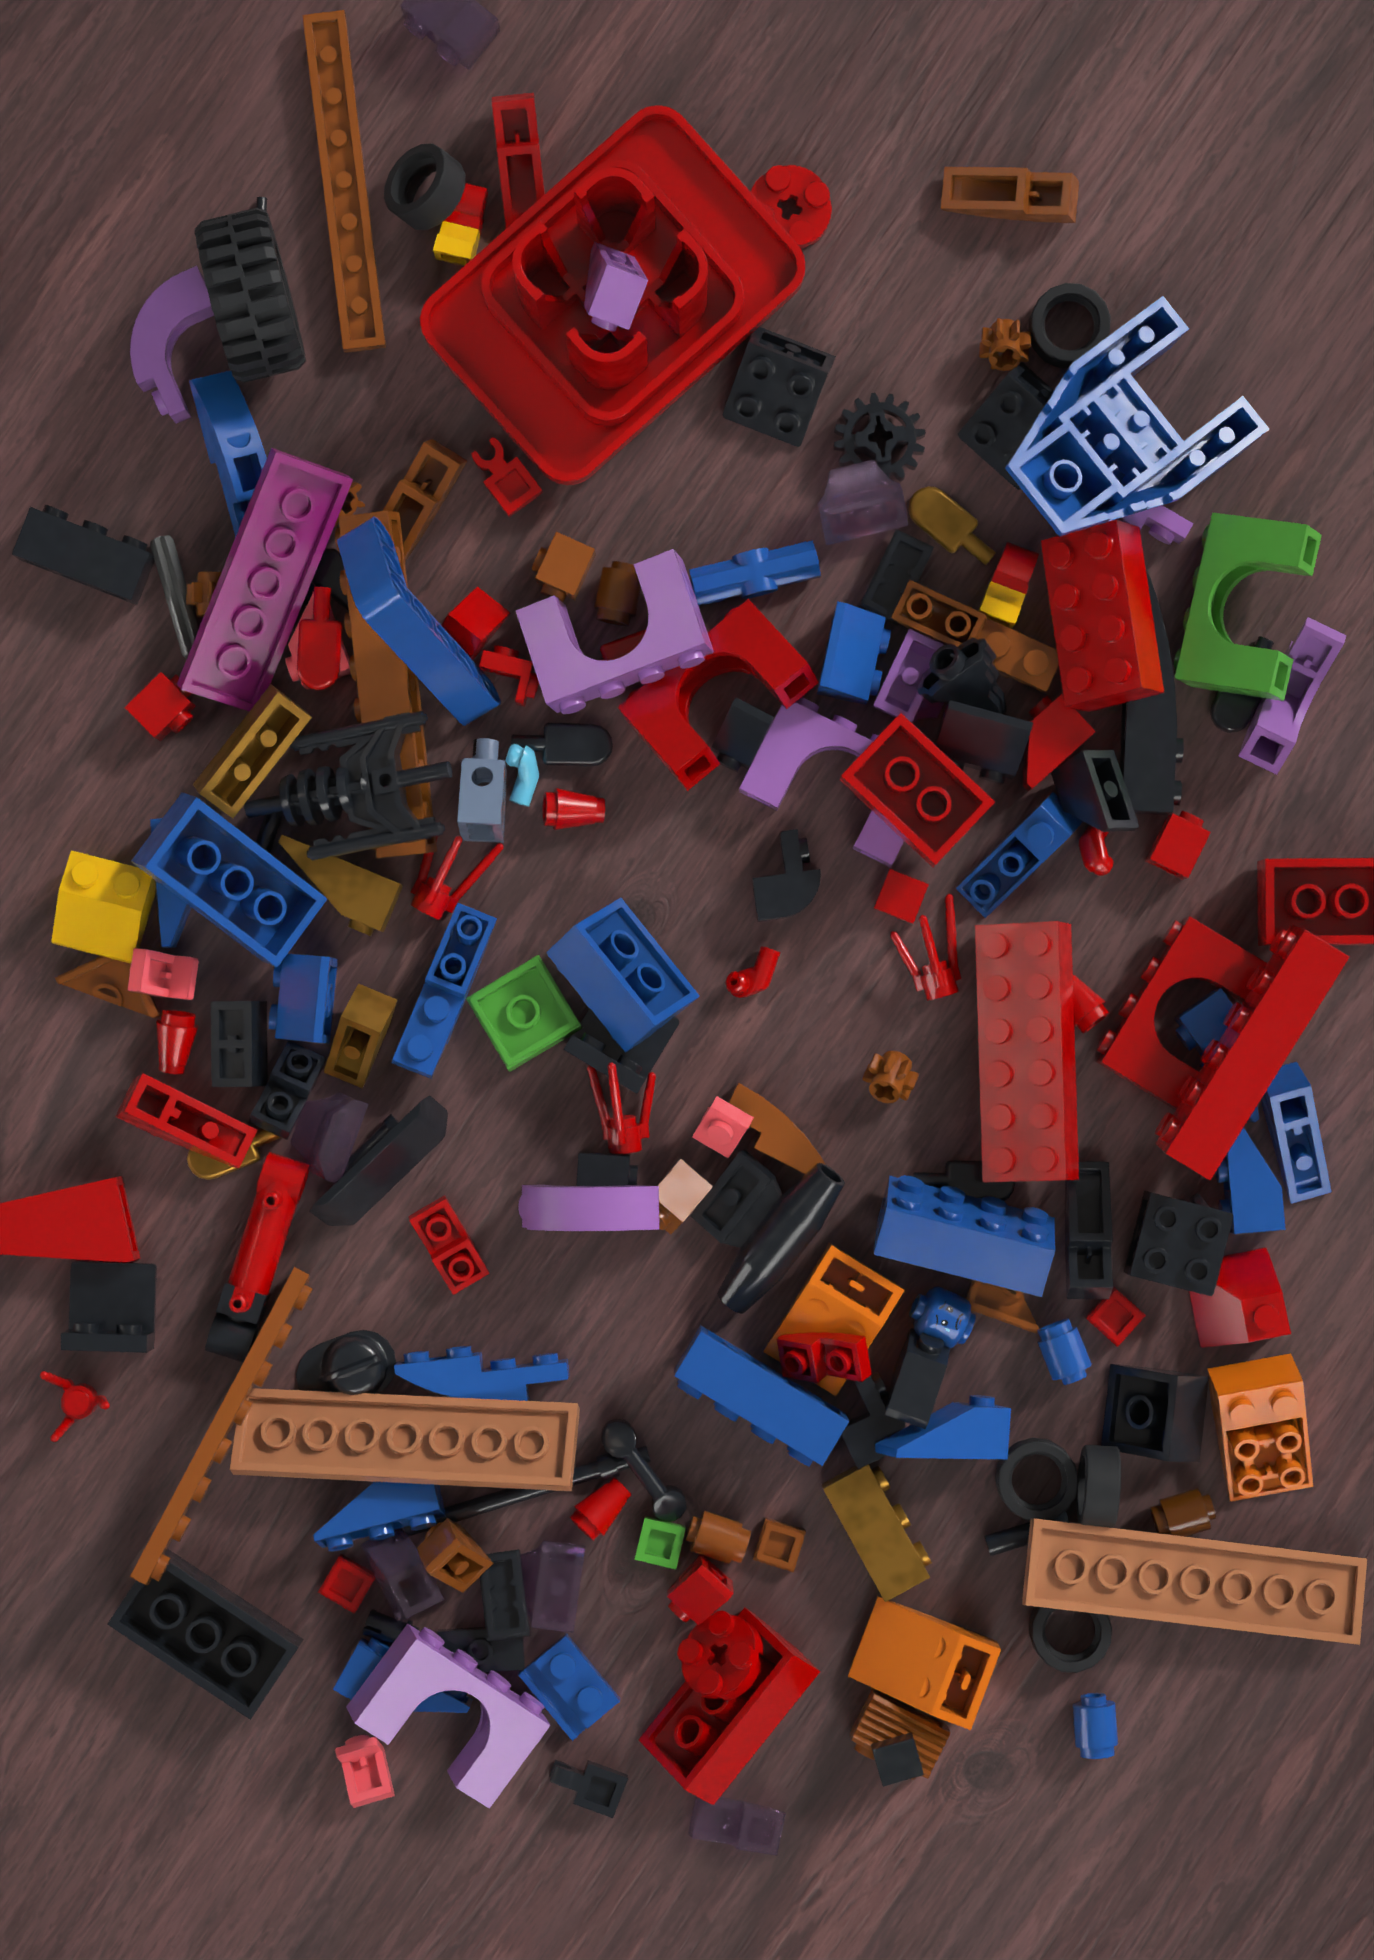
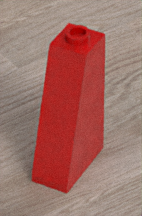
[0,1176,140,1263]

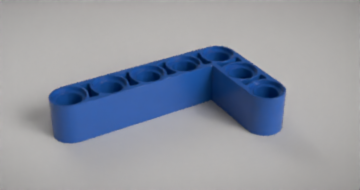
[337,516,501,726]

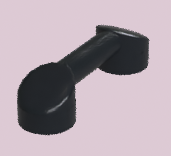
[601,1419,686,1522]

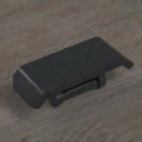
[309,1095,448,1226]

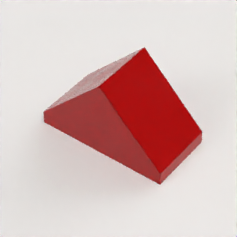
[441,586,511,660]

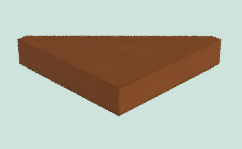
[55,956,161,1018]
[965,1280,1039,1334]

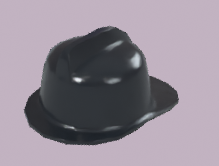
[296,1330,396,1395]

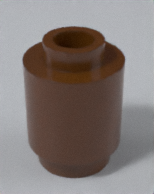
[594,561,641,626]
[1150,1488,1216,1537]

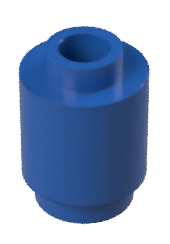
[1037,1318,1092,1385]
[1072,1693,1118,1759]

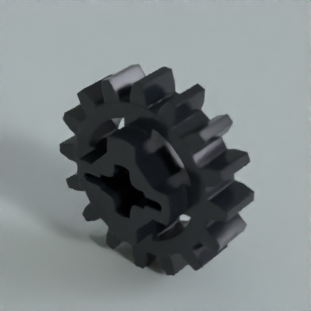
[833,393,926,487]

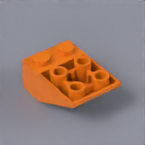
[763,1243,905,1396]
[1207,1353,1313,1502]
[848,1596,1001,1730]

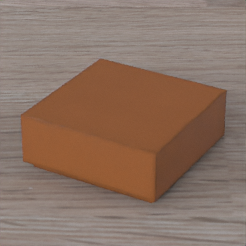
[753,1517,806,1573]

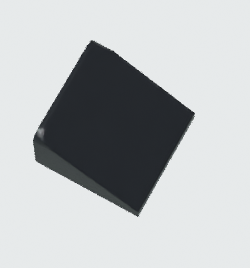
[871,1732,924,1787]

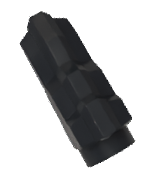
[917,637,1007,714]

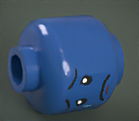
[909,1286,976,1348]

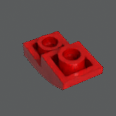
[408,1195,490,1295]
[776,1332,872,1383]

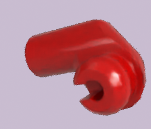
[1078,825,1114,876]
[725,946,781,998]

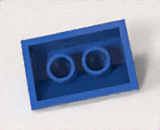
[546,898,700,1053]

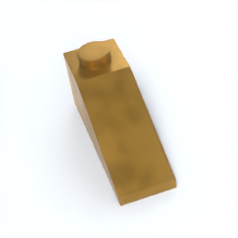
[279,835,403,936]

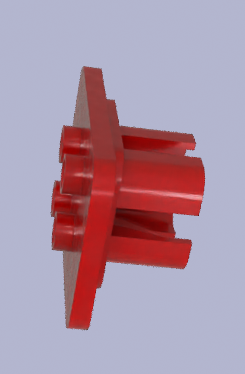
[420,105,805,485]

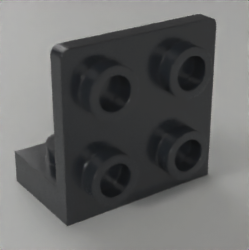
[723,327,836,447]
[958,362,1054,490]
[563,1008,680,1094]
[1123,1190,1233,1296]
[61,1261,157,1353]

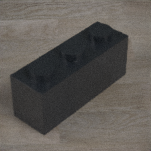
[12,505,155,605]

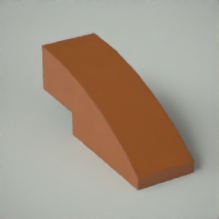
[941,167,1079,223]
[383,439,467,562]
[728,1083,826,1174]

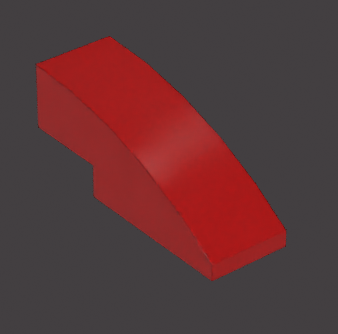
[492,92,545,228]

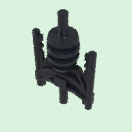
[244,711,452,861]

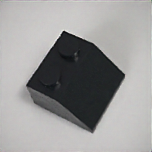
[934,700,1033,784]
[1101,1364,1209,1462]

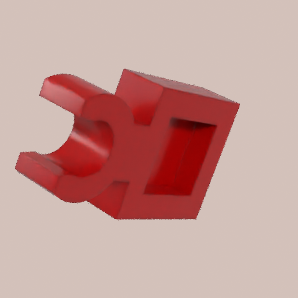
[471,437,543,518]

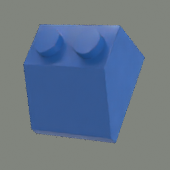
[817,601,891,705]
[269,954,338,1043]

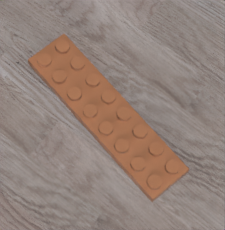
[230,1388,580,1491]
[1022,1518,1367,1645]

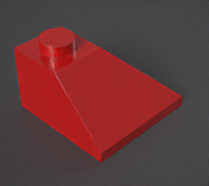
[1188,1247,1291,1348]

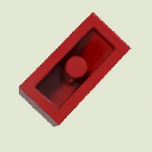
[1023,694,1096,792]
[667,1555,734,1626]

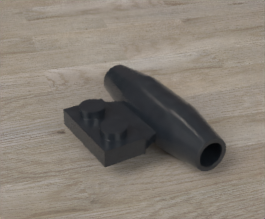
[690,1150,845,1314]

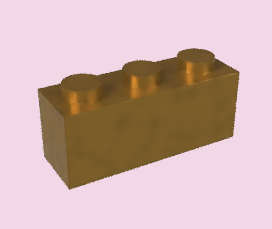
[193,684,312,819]
[822,1464,932,1602]

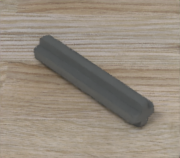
[150,535,199,659]

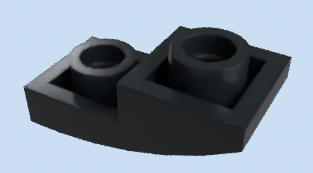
[249,1040,327,1140]

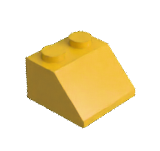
[51,850,156,964]

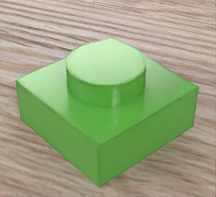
[634,1516,686,1570]

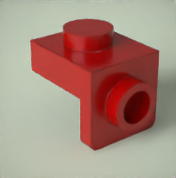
[479,646,539,707]

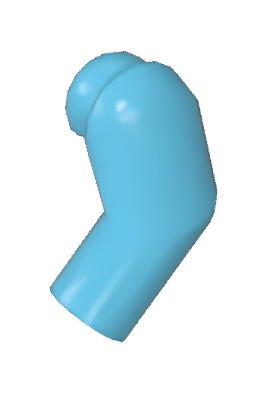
[505,744,539,807]

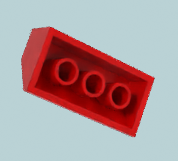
[638,1607,820,1805]

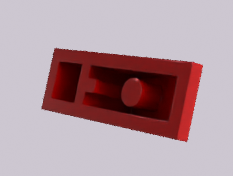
[115,1073,257,1169]

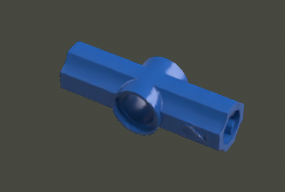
[689,540,821,606]

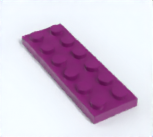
[177,448,353,711]

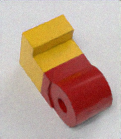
[433,183,488,266]
[978,542,1039,629]

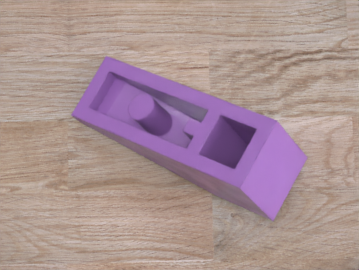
[584,242,648,331]

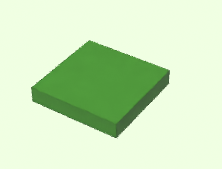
[466,955,583,1072]

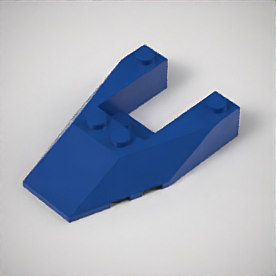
[1005,296,1269,537]

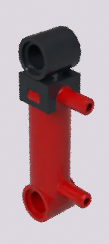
[205,1152,310,1363]

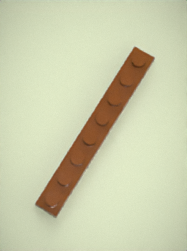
[302,10,386,353]
[130,1267,313,1586]

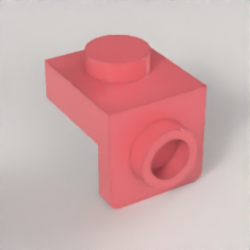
[128,948,199,1000]
[692,1096,754,1159]
[335,1735,395,1808]

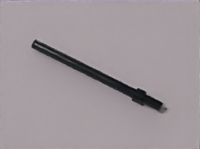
[404,1446,651,1537]

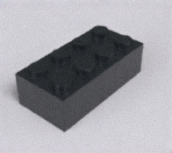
[107,1549,304,1720]

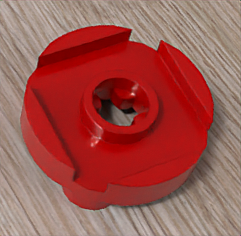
[750,165,832,249]
[677,1610,763,1700]

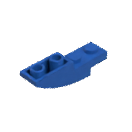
[189,370,267,537]
[392,903,497,1079]
[394,1346,570,1401]

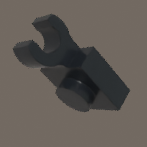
[549,1760,628,1818]

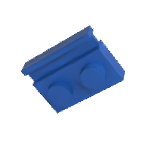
[518,1633,620,1741]

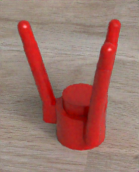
[410,836,504,920]
[890,894,962,1001]
[587,1062,656,1154]
[40,1371,110,1442]

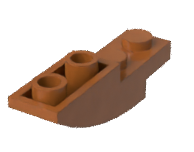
[891,580,1059,694]

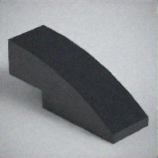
[1065,1162,1113,1299]

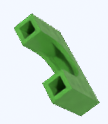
[1174,512,1322,701]

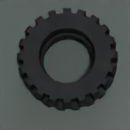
[195,208,306,383]

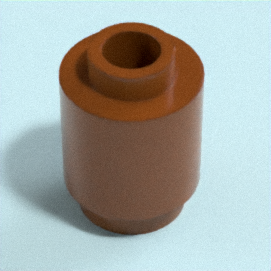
[685,1510,751,1564]

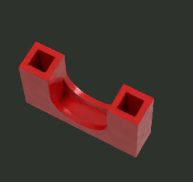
[617,599,819,791]
[1096,916,1267,1110]

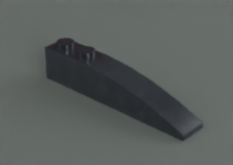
[1119,564,1184,815]

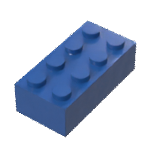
[131,792,328,967]
[874,1175,1055,1297]
[674,1325,849,1467]

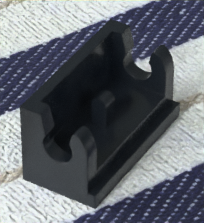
[211,1001,268,1087]

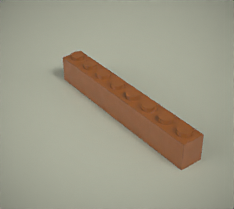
[335,510,437,858]

